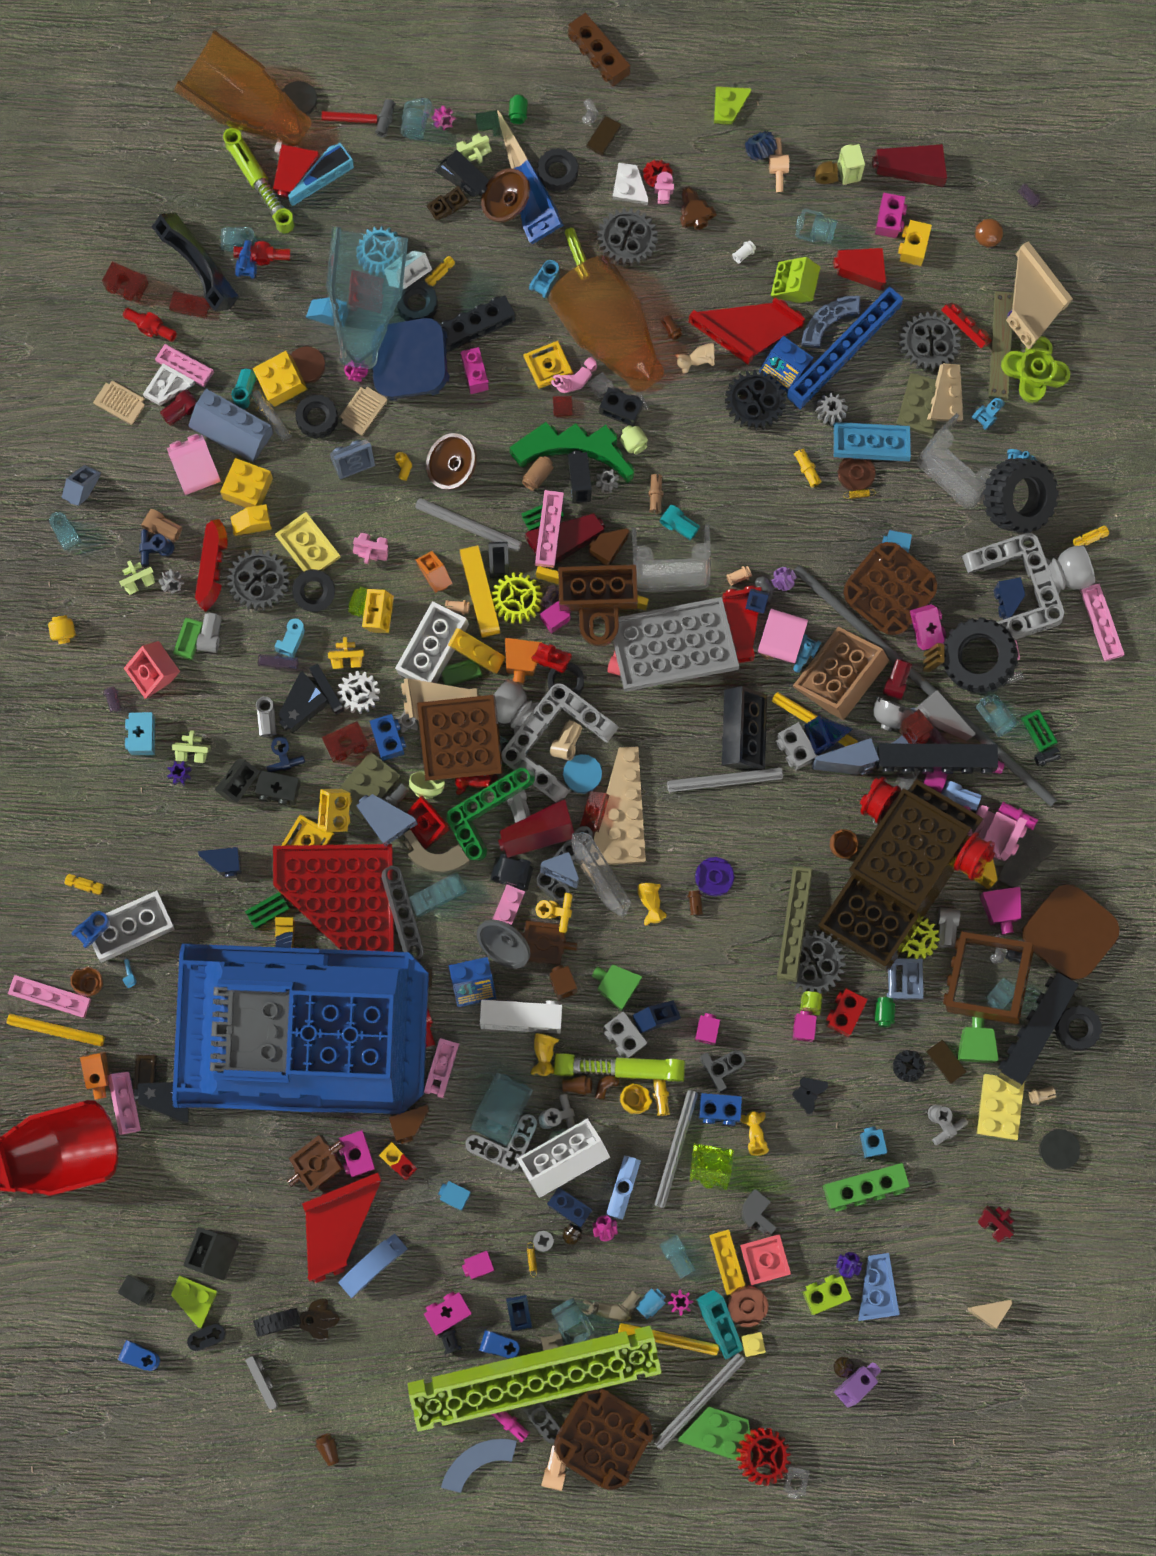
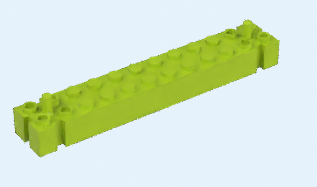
[408,1326,662,1432]

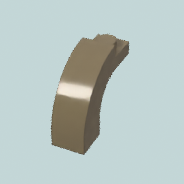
[403,830,470,875]

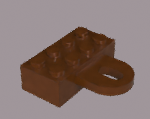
[558,565,638,646]

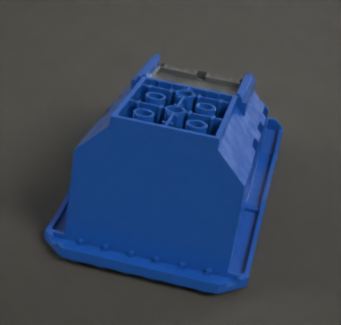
[172,944,429,1114]

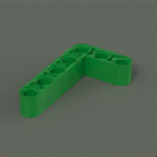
[446,768,535,861]

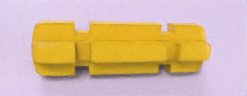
[425,256,455,287]
[1072,525,1109,546]
[64,874,104,895]

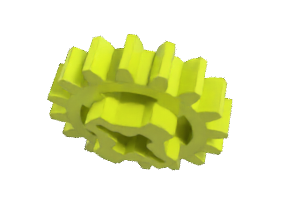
[901,919,940,959]

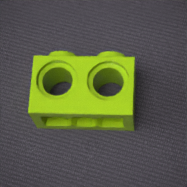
[802,1274,851,1315]

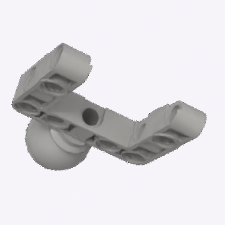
[962,533,1095,645]
[494,679,619,803]

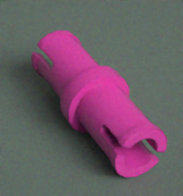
[998,801,1039,830]
[490,1411,530,1442]

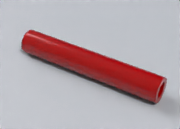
[321,111,378,124]

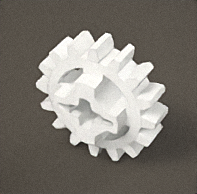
[337,671,380,714]

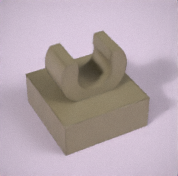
[541,1334,564,1350]

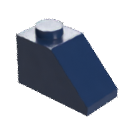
[198,847,242,878]
[632,1000,681,1034]

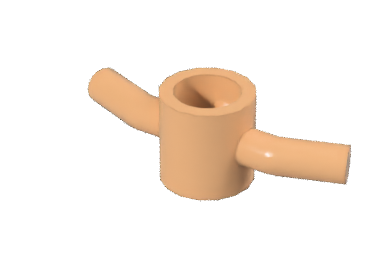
[769,137,789,192]

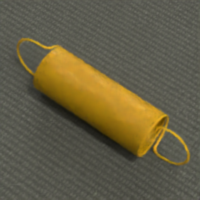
[844,489,875,499]
[527,1242,537,1277]

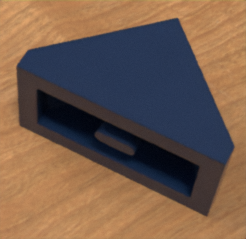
[506,1295,532,1331]

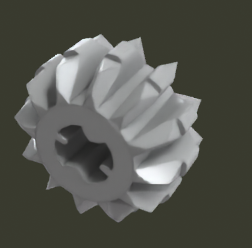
[815,393,848,426]

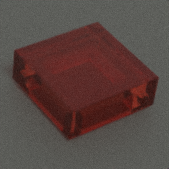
[553,396,572,417]

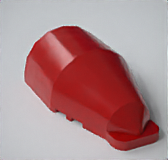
[0,1100,118,1196]

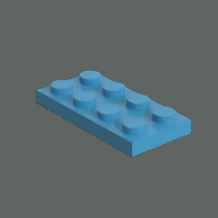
[834,422,911,461]

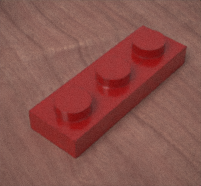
[941,303,992,348]

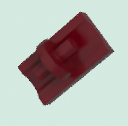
[978,1205,1015,1243]

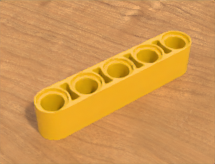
[459,545,500,638]

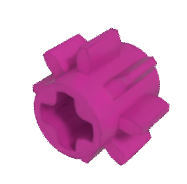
[431,105,456,131]
[344,358,368,382]
[592,1216,618,1241]
[667,1289,694,1316]

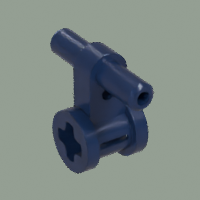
[139,529,174,567]
[266,736,305,773]

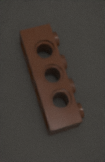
[567,12,630,87]

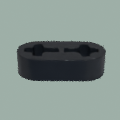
[187,1324,226,1351]

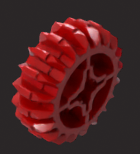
[736,1428,792,1486]

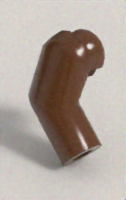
[595,1074,620,1100]

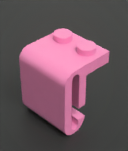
[167,434,221,495]
[758,609,808,664]
[976,805,1027,861]

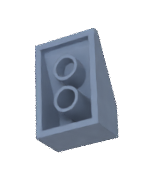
[330,439,375,479]
[812,738,879,776]

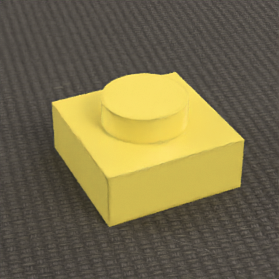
[741,1332,766,1357]

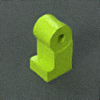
[800,991,822,1015]

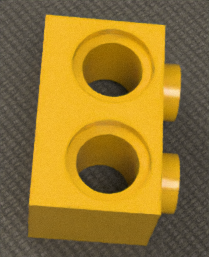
[362,589,394,633]
[318,789,352,832]

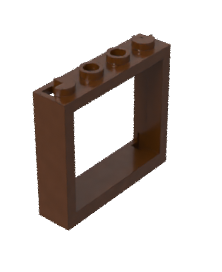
[943,931,1034,1025]

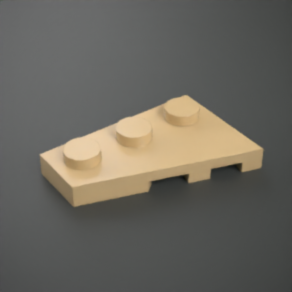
[927,363,963,422]

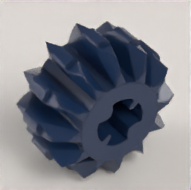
[745,131,777,161]

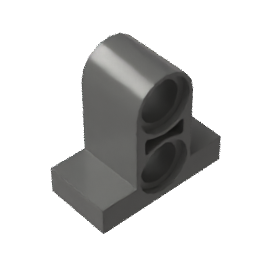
[699,1050,746,1093]

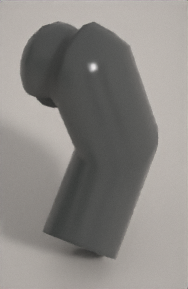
[755,576,774,605]

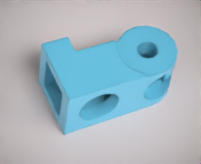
[274,619,305,658]

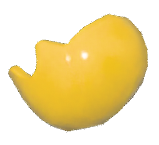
[620,1084,652,1114]

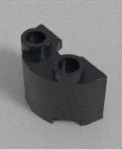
[489,854,534,891]

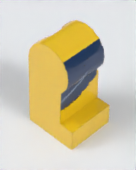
[275,917,295,948]

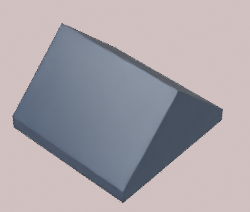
[541,852,579,889]

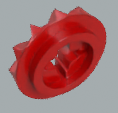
[643,159,672,187]

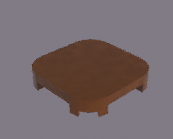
[843,542,937,635]
[1022,885,1120,981]
[554,1388,653,1491]

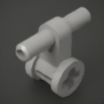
[538,1093,575,1129]
[928,1105,968,1145]

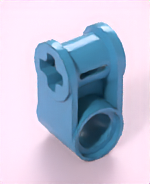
[529,260,559,299]

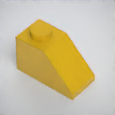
[231,504,272,536]

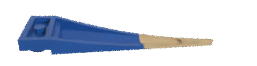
[496,110,564,244]

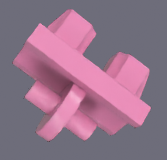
[654,172,674,204]
[353,533,388,564]

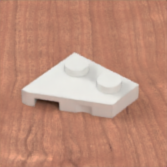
[612,163,648,205]
[143,364,195,406]

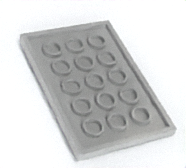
[613,597,739,692]

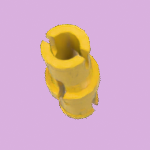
[794,449,822,487]
[653,1079,670,1116]

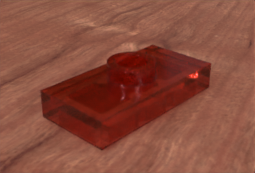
[169,291,210,319]
[580,791,610,832]

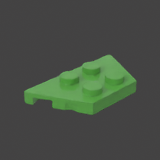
[678,1407,753,1462]

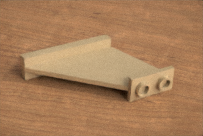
[1006,241,1073,349]
[401,678,479,721]

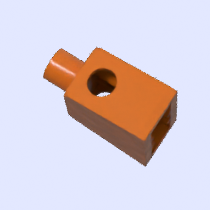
[505,638,542,685]
[80,1052,109,1100]

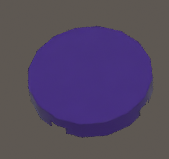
[695,857,734,897]

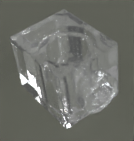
[783,1466,810,1499]

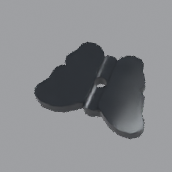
[792,1077,828,1115]

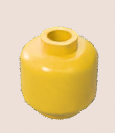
[48,615,76,644]

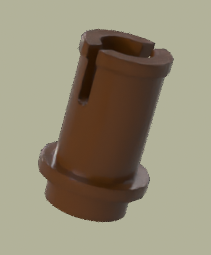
[661,315,682,340]
[687,890,703,916]

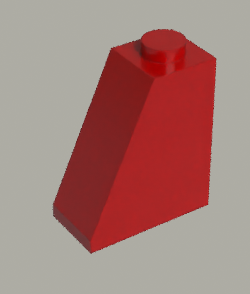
[273,144,321,197]
[833,248,886,291]

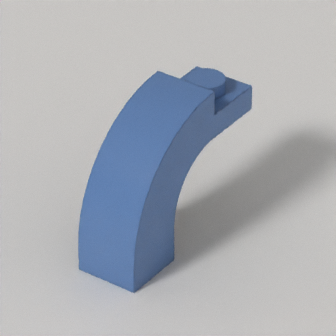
[338,1233,408,1298]

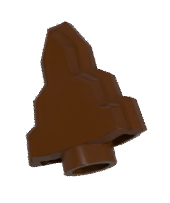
[680,186,717,230]

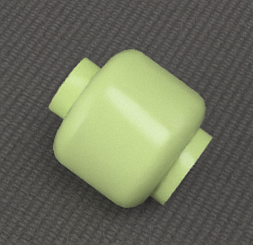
[620,425,648,455]

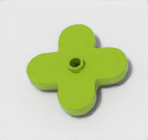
[1001,336,1070,403]

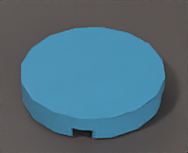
[563,754,602,794]

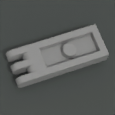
[245,1356,278,1409]

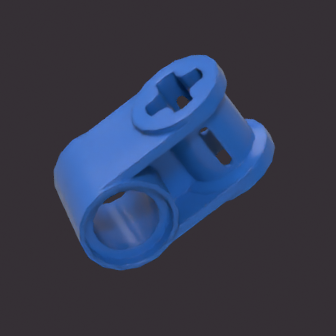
[71,911,110,948]
[479,1330,520,1358]
[118,1340,160,1371]

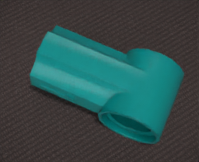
[231,368,257,409]
[659,505,700,541]

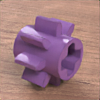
[771,567,797,591]

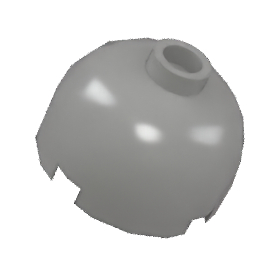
[874,697,914,731]

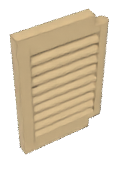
[93,380,145,425]
[339,387,388,436]

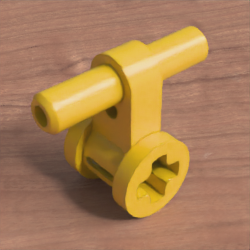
[536,893,573,933]

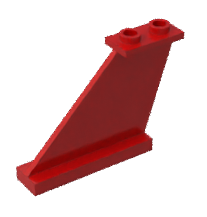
[688,297,805,365]
[722,586,762,663]
[302,1173,382,1284]

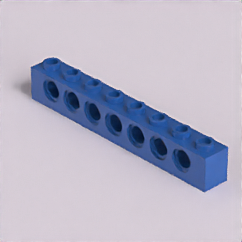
[787,286,904,410]

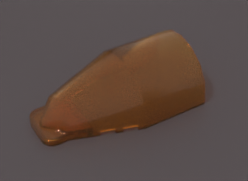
[174,30,311,147]
[548,255,664,392]

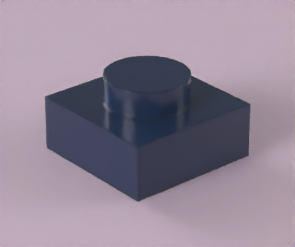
[746,589,770,614]

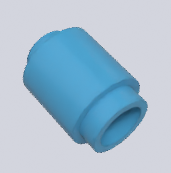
[636,1288,666,1319]

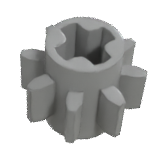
[596,468,619,493]
[158,569,184,594]

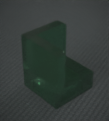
[475,110,501,136]

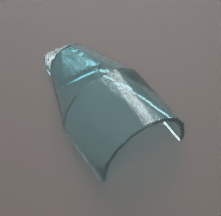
[326,227,408,369]

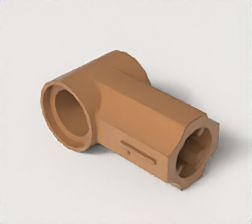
[141,509,182,542]

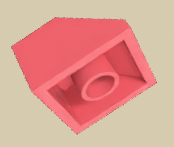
[124,641,180,699]

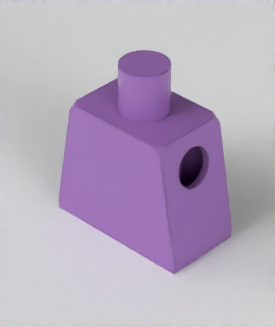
[834,1362,881,1408]

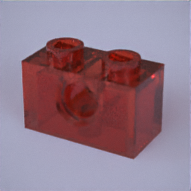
[102,261,149,303]
[322,721,368,762]

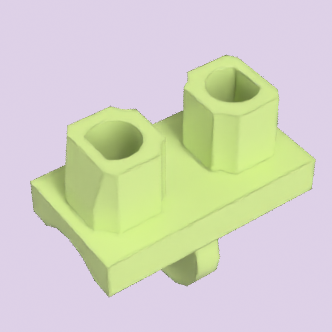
[456,133,492,164]
[119,560,155,595]
[172,730,211,763]

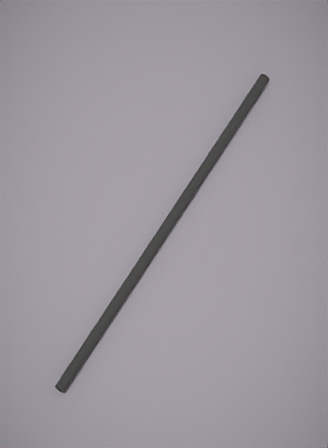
[794,565,1057,807]

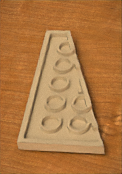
[587,746,646,866]

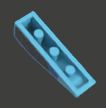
[288,143,354,206]

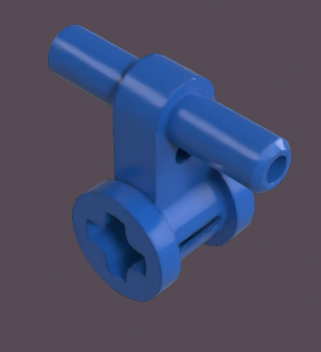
[235,240,257,279]

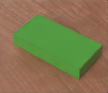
[173,618,203,660]
[441,659,482,686]

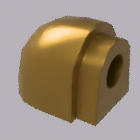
[815,161,838,184]

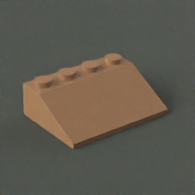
[793,627,889,720]

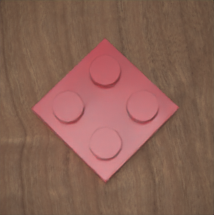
[740,1234,791,1285]

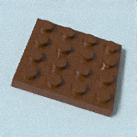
[417,694,503,781]

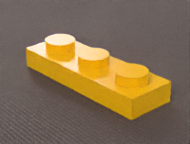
[448,628,505,674]
[709,1230,745,1295]

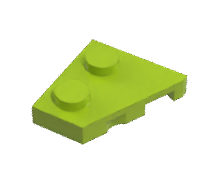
[714,87,751,125]
[171,1276,218,1329]

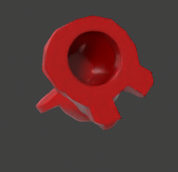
[455,774,498,795]

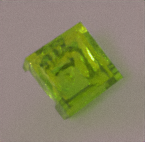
[689,1144,734,1190]

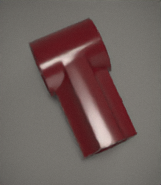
[160,390,197,426]
[883,659,912,700]

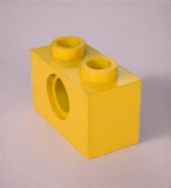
[898,220,932,266]

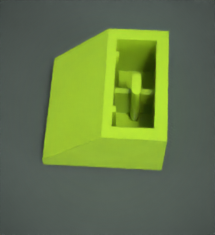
[771,257,820,303]

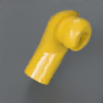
[395,452,412,481]

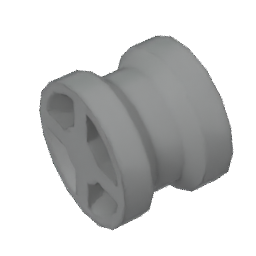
[533,1231,554,1252]

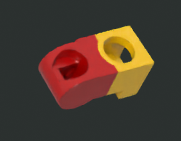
[379,1142,417,1181]

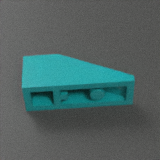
[696,1290,744,1359]

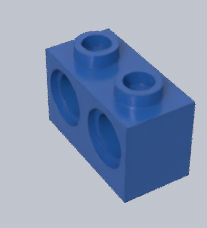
[370,714,407,761]
[699,1093,742,1126]

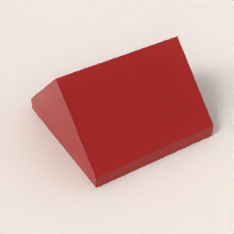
[407,796,449,849]

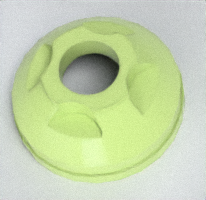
[409,771,445,799]

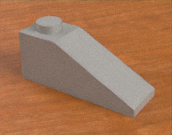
[915,690,976,741]

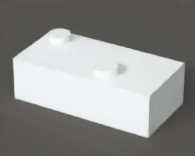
[395,601,469,683]
[92,891,175,963]
[480,1000,562,1034]
[517,1118,610,1198]

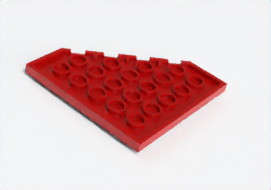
[273,844,394,952]

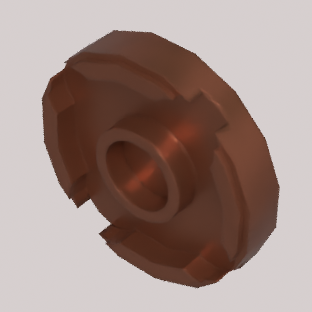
[291,346,325,383]
[837,458,876,491]
[727,1285,769,1327]

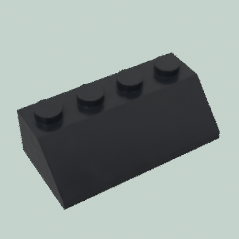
[722,686,767,770]

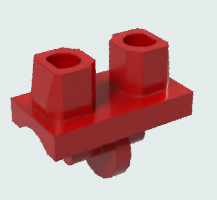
[531,643,572,673]

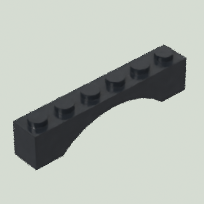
[152,212,239,312]

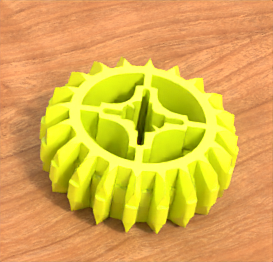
[491,572,543,624]

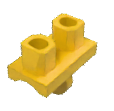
[328,637,364,669]

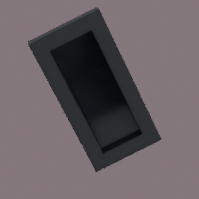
[488,542,509,578]

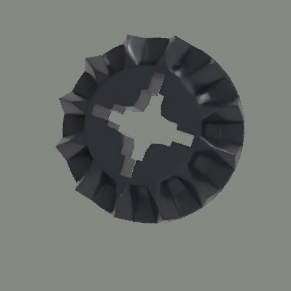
[893,1050,925,1082]

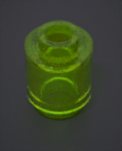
[348,587,367,617]

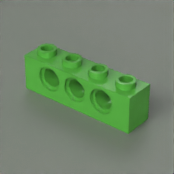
[823,1163,910,1212]

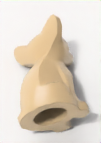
[676,343,715,373]

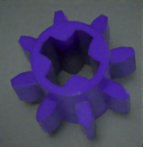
[167,761,192,786]
[836,1252,863,1278]

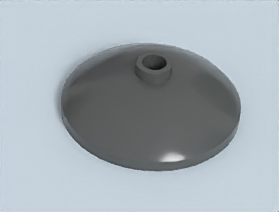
[477,920,530,968]

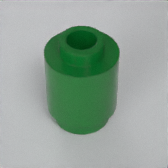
[509,95,528,124]
[875,997,895,1027]

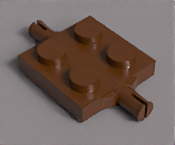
[522,921,577,965]
[287,1135,345,1192]

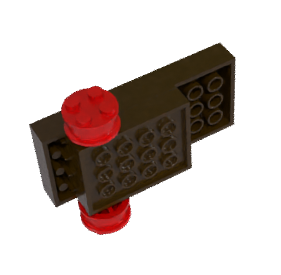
[818,777,995,972]

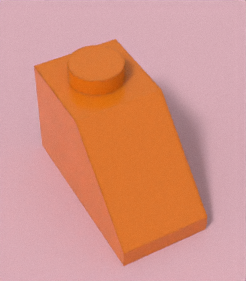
[416,551,452,593]

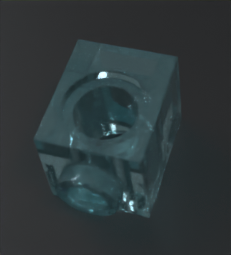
[985,977,1015,1009]

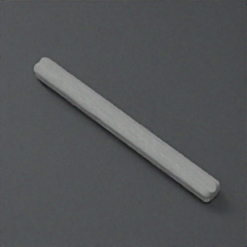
[415,498,522,552]
[667,768,783,792]
[655,1090,698,1208]
[654,1353,745,1449]

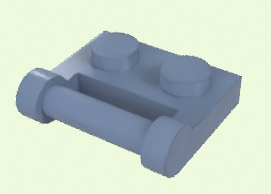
[887,959,923,1000]

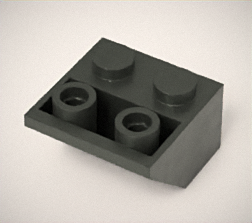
[183,1227,239,1281]

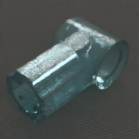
[659,1234,695,1279]

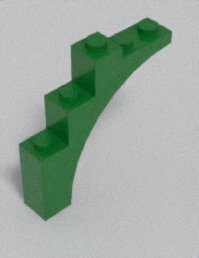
[509,422,634,483]

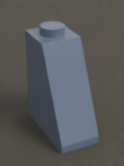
[356,794,417,847]

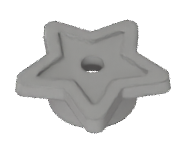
[395,709,418,733]

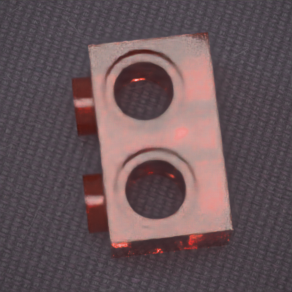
[899,709,934,744]

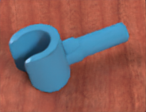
[123,959,137,988]

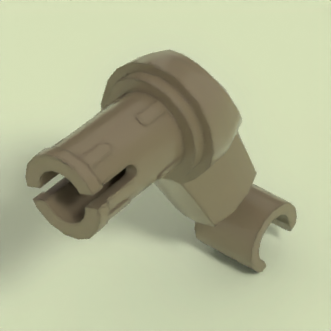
[581,1291,642,1321]

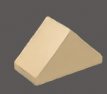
[968,1300,1012,1329]

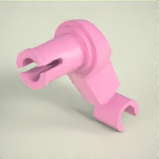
[551,357,597,393]

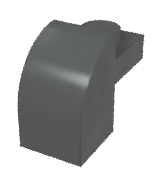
[741,1189,777,1235]

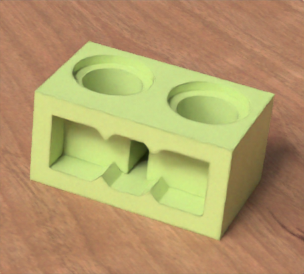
[837,144,865,185]

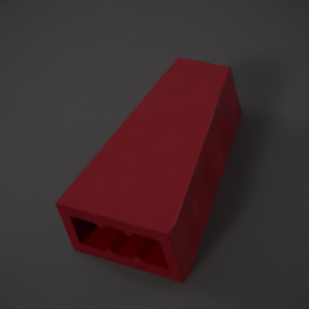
[872,144,947,187]
[525,514,605,568]
[498,799,576,858]

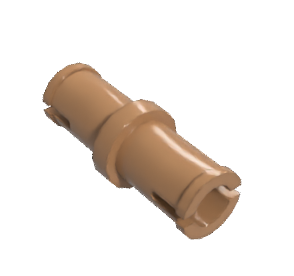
[648,474,664,514]

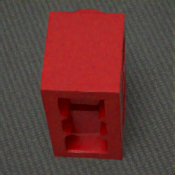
[826,989,868,1037]

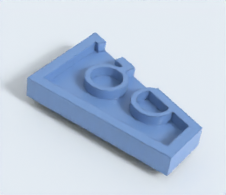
[858,1253,899,1321]

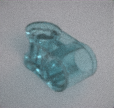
[221,227,257,252]
[49,512,82,551]

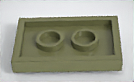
[896,373,937,436]
[336,751,401,821]

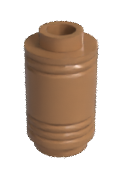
[522,456,554,491]

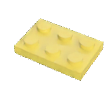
[275,512,341,572]
[976,1074,1025,1141]

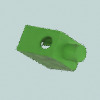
[592,965,642,1012]
[957,1017,998,1063]

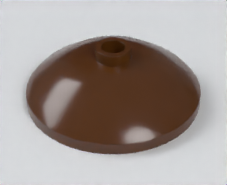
[481,168,530,223]
[426,433,477,490]

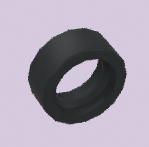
[547,662,584,699]

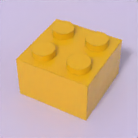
[253,351,308,407]
[220,458,273,508]

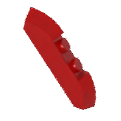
[195,519,228,612]

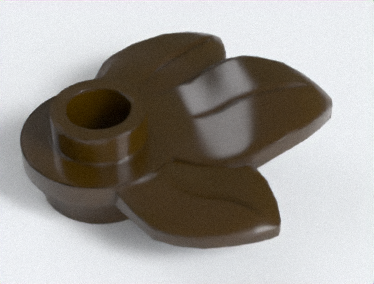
[299,1298,340,1341]

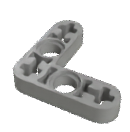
[465,1114,537,1171]

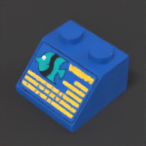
[759,336,813,393]
[449,957,497,1007]

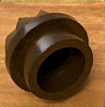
[562,1223,583,1244]
[834,1357,854,1378]

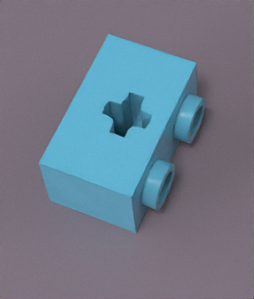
[125,712,155,755]

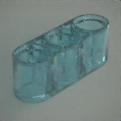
[409,873,467,917]

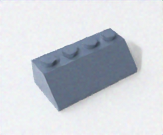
[188,389,273,464]

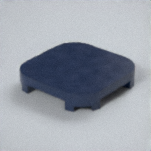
[372,318,450,401]

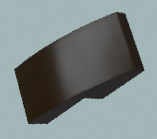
[426,186,470,221]

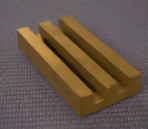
[923,643,945,672]

